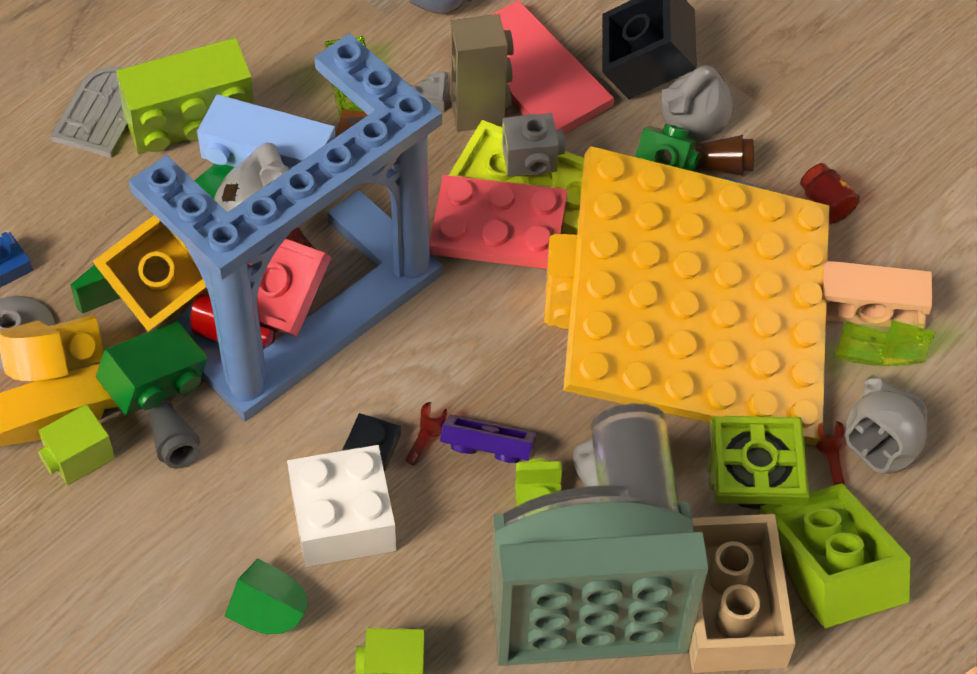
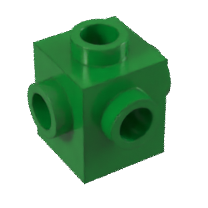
[635,124,700,172]

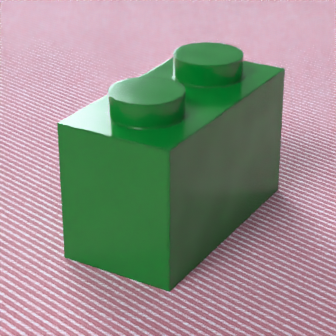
[96,321,208,416]

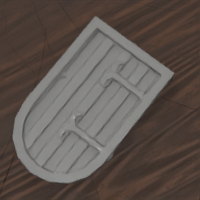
[50,66,128,158]

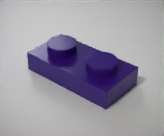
[440,414,537,463]

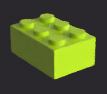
[116,37,253,154]

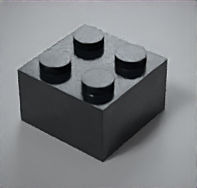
[602,0,697,99]

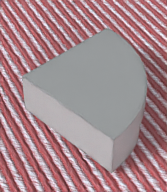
[412,72,448,112]

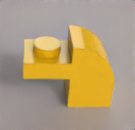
[0,315,104,381]

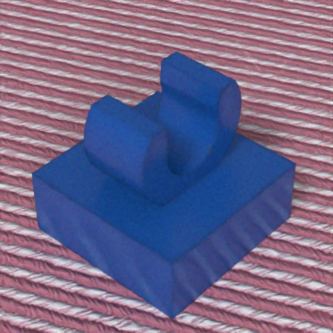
[0,232,33,287]

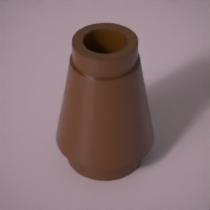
[695,135,754,176]

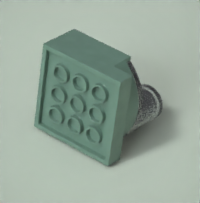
[491,403,708,666]

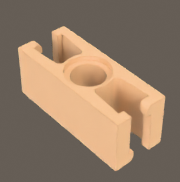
[822,261,932,331]

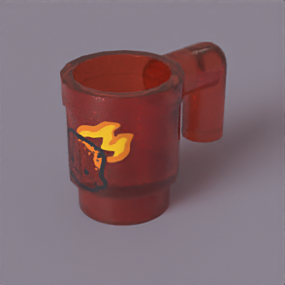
[800,163,860,224]

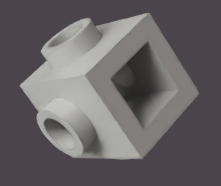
[502,113,565,177]

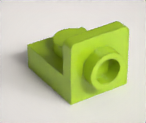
[514,458,563,521]

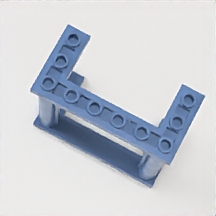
[128,33,443,422]

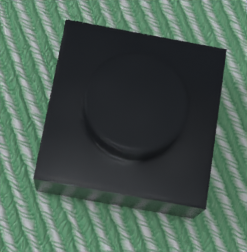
[342,413,401,471]

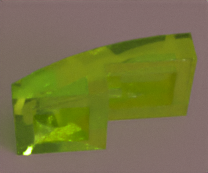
[834,320,935,366]

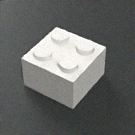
[287,445,396,567]

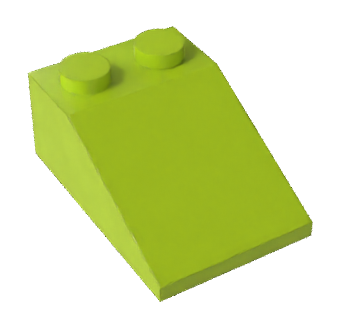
[760,483,911,629]

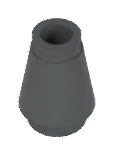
[148,402,200,469]

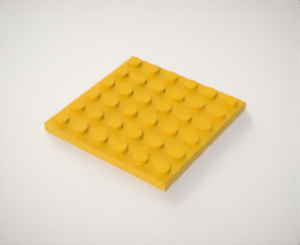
[563,146,829,446]

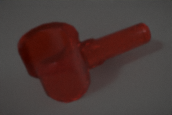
[405,402,447,465]
[815,421,845,485]

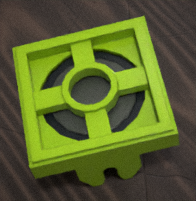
[707,416,809,509]

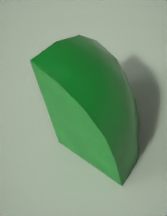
[225,558,309,635]

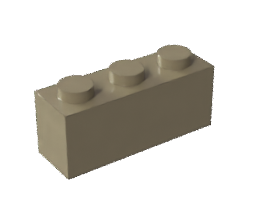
[450,14,514,132]

